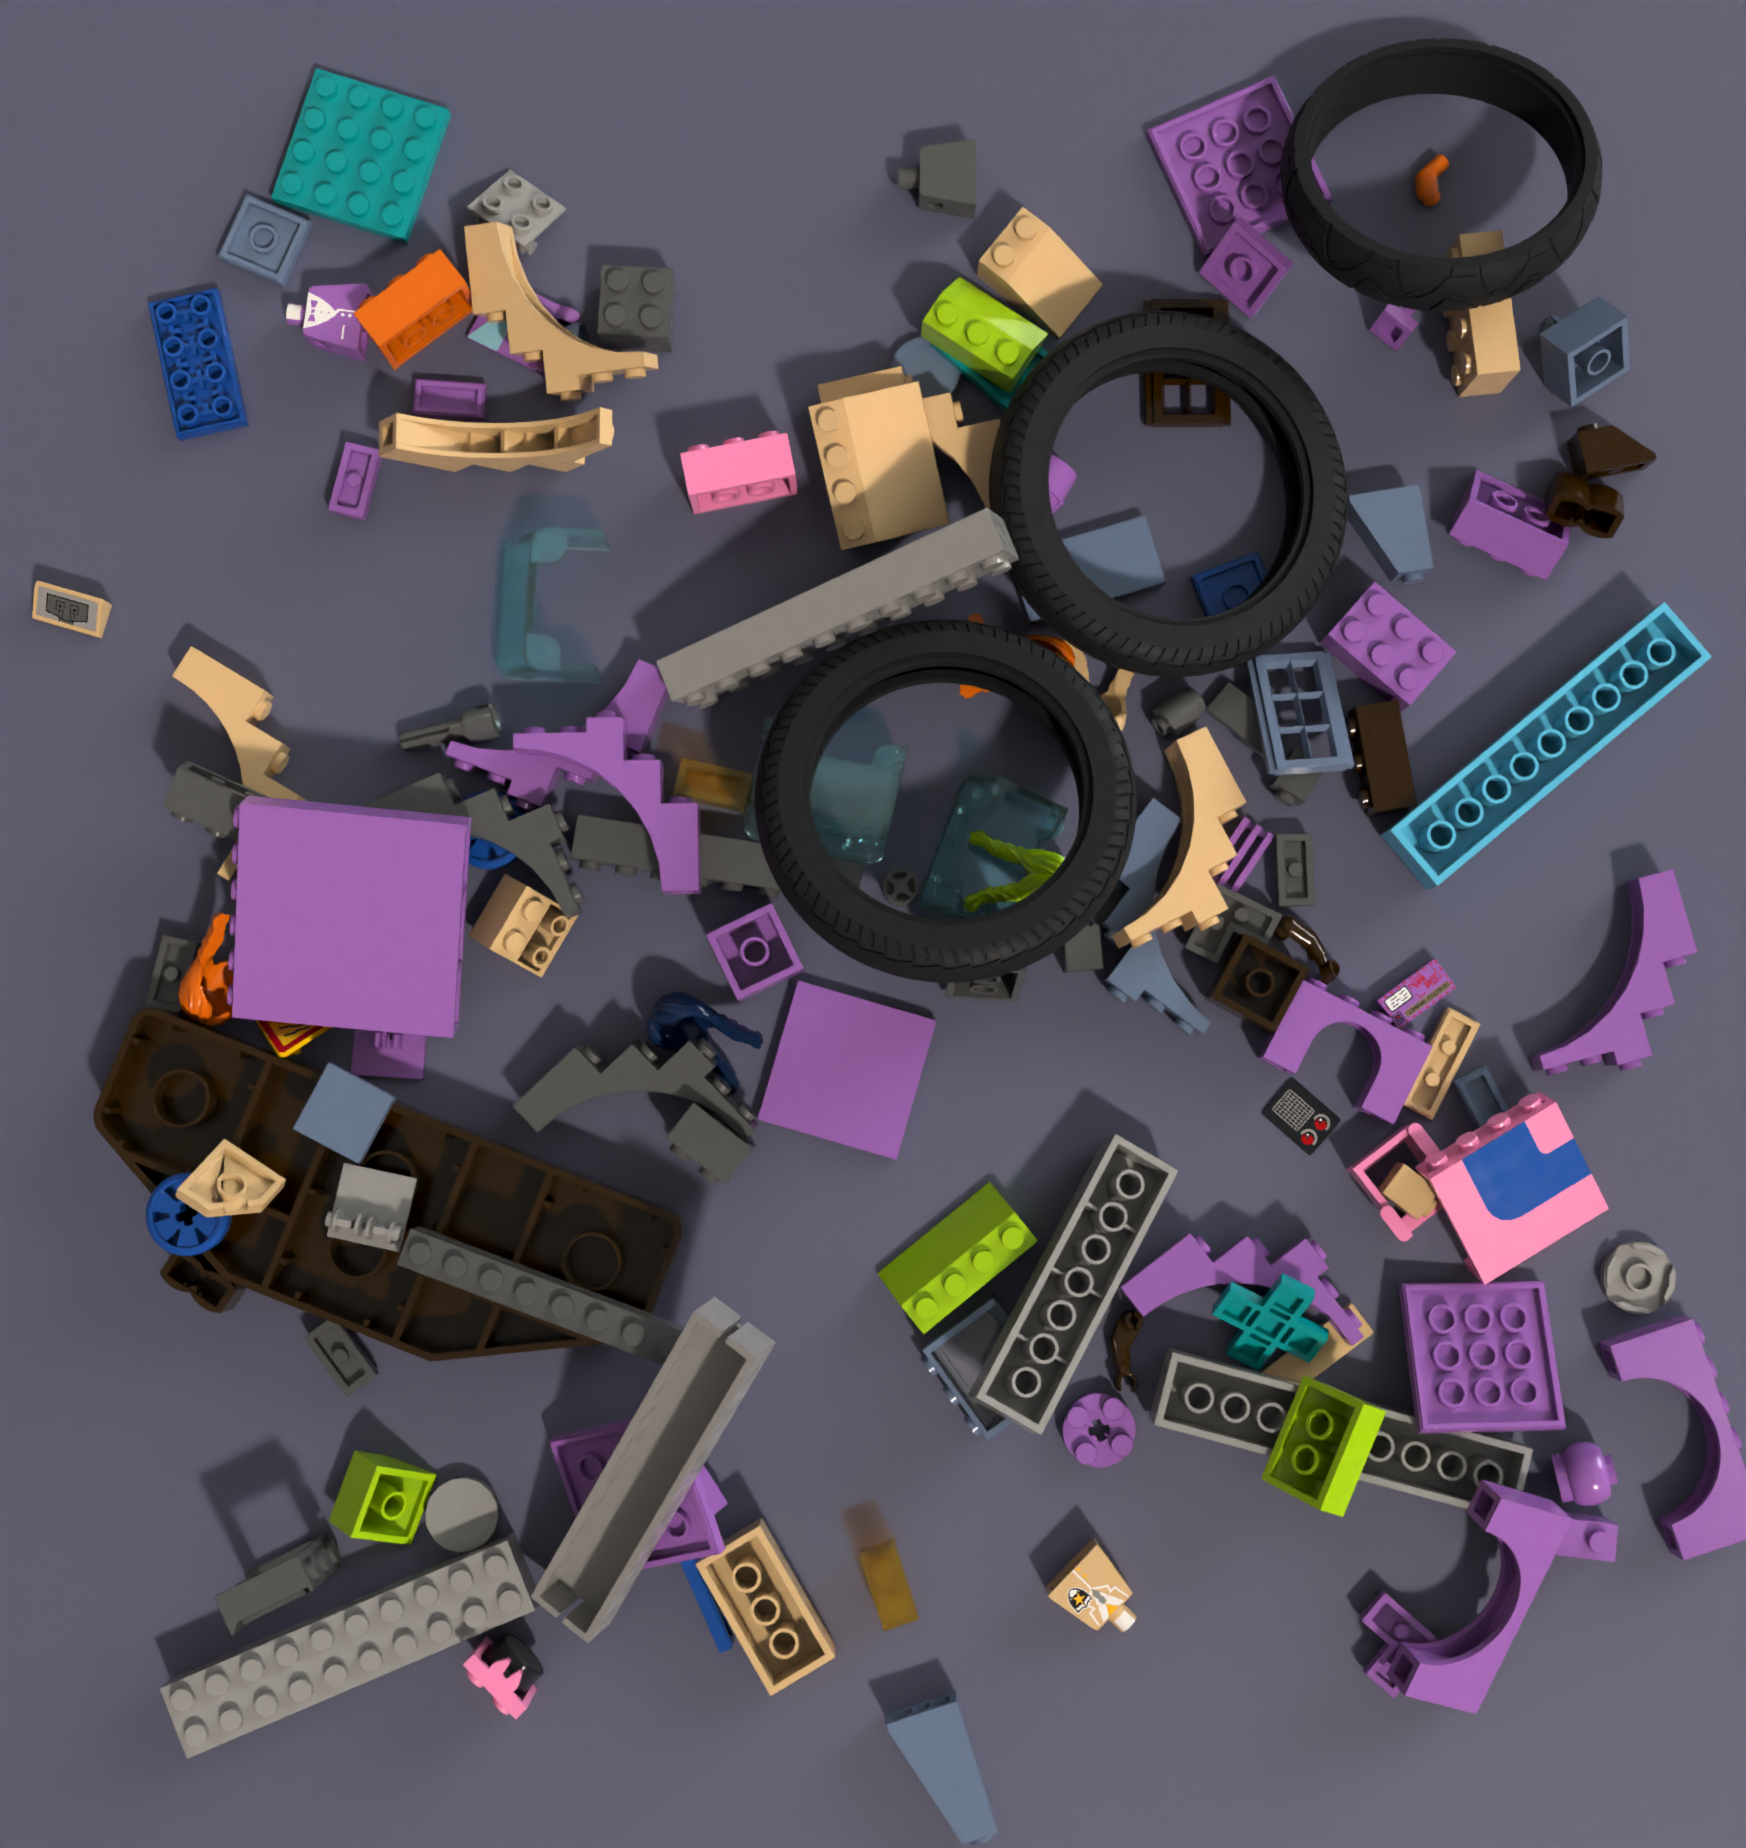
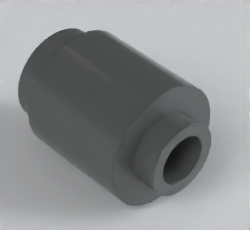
[1151,687,1206,738]

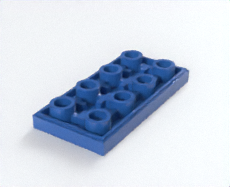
[148,288,249,441]

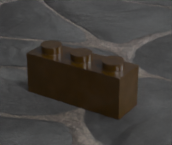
[1345,700,1417,817]

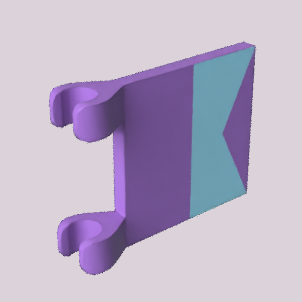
[467,293,583,378]

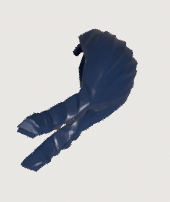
[646,992,763,1095]

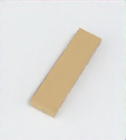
[1259,1302,1374,1382]

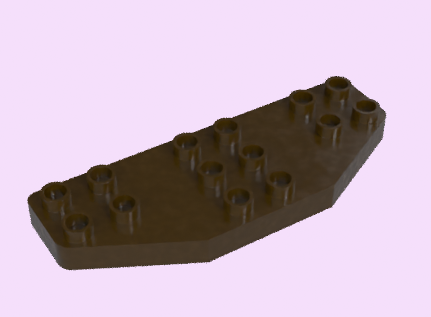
[93,1008,686,1362]

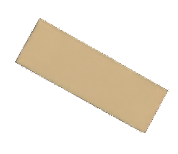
[1403,1007,1480,1120]

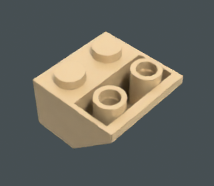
[468,874,578,978]

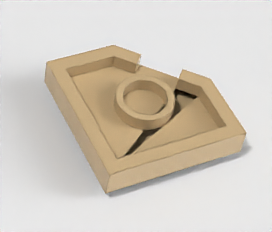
[175,1139,286,1217]

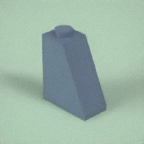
[1347,485,1434,585]

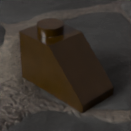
[1566,423,1657,481]

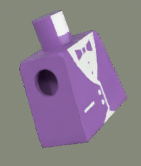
[286,284,374,361]

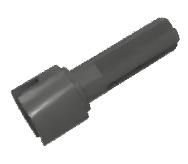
[399,702,502,752]

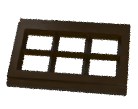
[1143,299,1231,428]

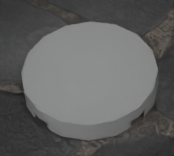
[1600,1241,1676,1315]
[425,1476,500,1552]

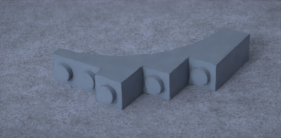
[1100,798,1212,1036]

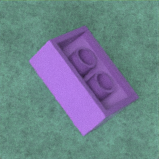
[1449,469,1571,580]

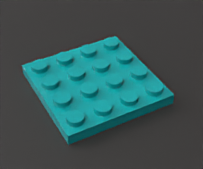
[271,68,451,244]

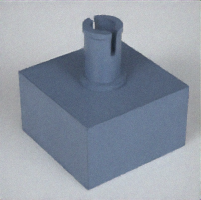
[1539,296,1630,407]

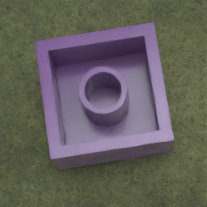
[706,903,805,1002]

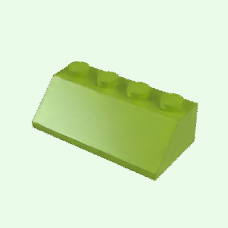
[877,1182,1038,1334]

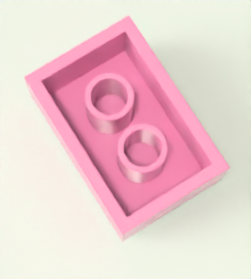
[680,431,798,514]

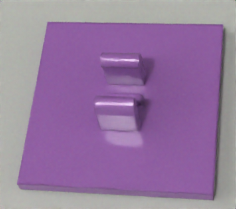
[351,1029,427,1080]

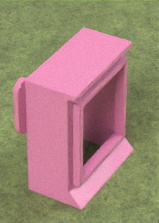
[1346,1123,1443,1241]

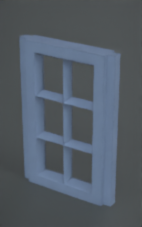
[1245,651,1354,776]

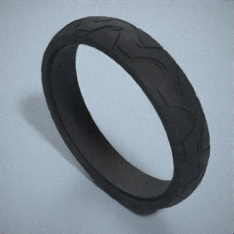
[1280,38,1602,311]

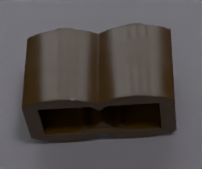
[1545,472,1624,538]
[160,1253,247,1313]

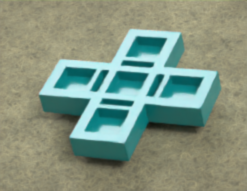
[1212,1273,1329,1371]

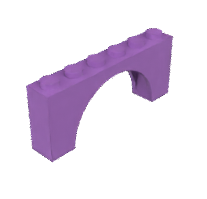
[1598,1315,1746,1560]
[1387,1479,1573,1714]

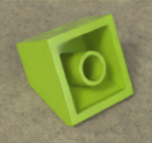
[329,1450,437,1545]

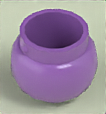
[1551,1442,1618,1506]

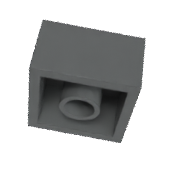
[597,265,677,352]
[666,1102,755,1184]

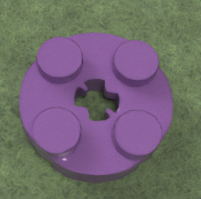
[1061,1391,1136,1468]

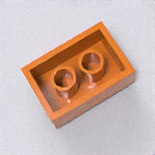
[353,249,473,370]

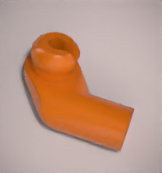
[1414,154,1450,207]

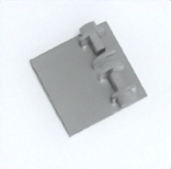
[467,169,566,255]
[325,1163,417,1252]

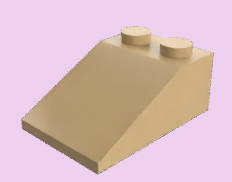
[977,207,1103,340]

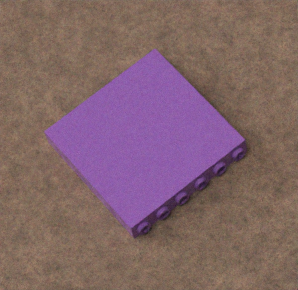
[227,796,472,1038]

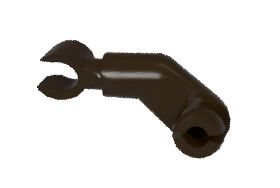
[1274,916,1340,985]
[1109,1310,1144,1392]

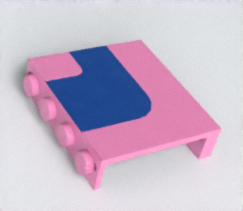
[1415,1092,1609,1285]

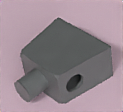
[898,139,976,218]

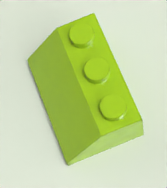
[921,277,1049,394]
[1261,1375,1386,1517]

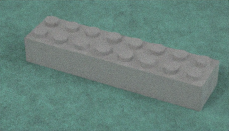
[967,1134,1178,1435]

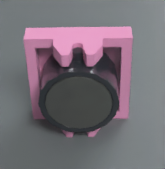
[463,1632,544,1720]

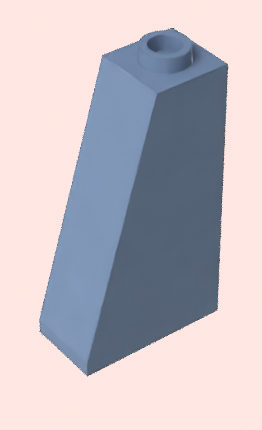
[885,1691,998,1845]

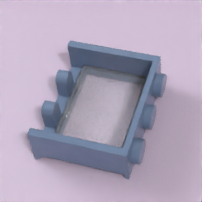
[921,1293,1013,1441]

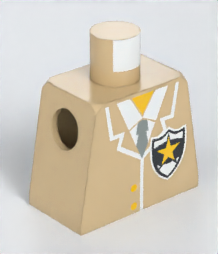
[1045,1537,1137,1633]

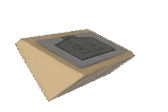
[32,580,112,639]

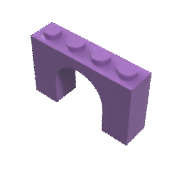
[1257,977,1433,1124]

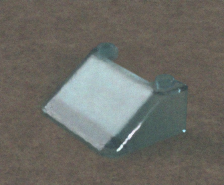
[743,716,908,865]

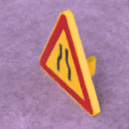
[256,1020,332,1058]

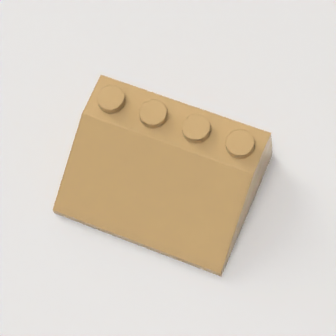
[808,381,950,550]

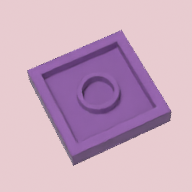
[1198,217,1294,319]

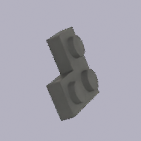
[1184,883,1282,964]

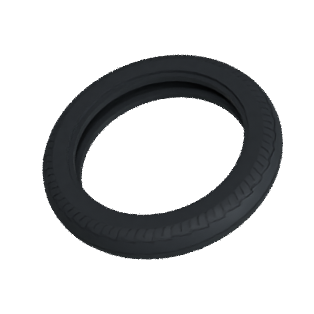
[989,311,1348,677]
[755,620,1137,983]

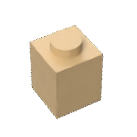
[1377,1162,1438,1220]

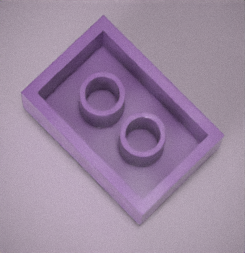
[1320,582,1457,712]

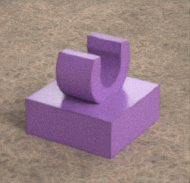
[1369,304,1419,352]

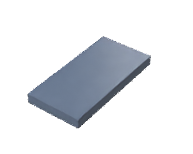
[1019,515,1166,625]

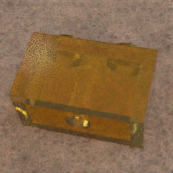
[674,758,755,814]
[860,1538,919,1631]

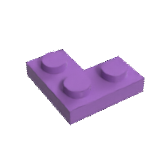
[1358,1590,1439,1699]

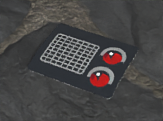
[1262,1078,1340,1155]

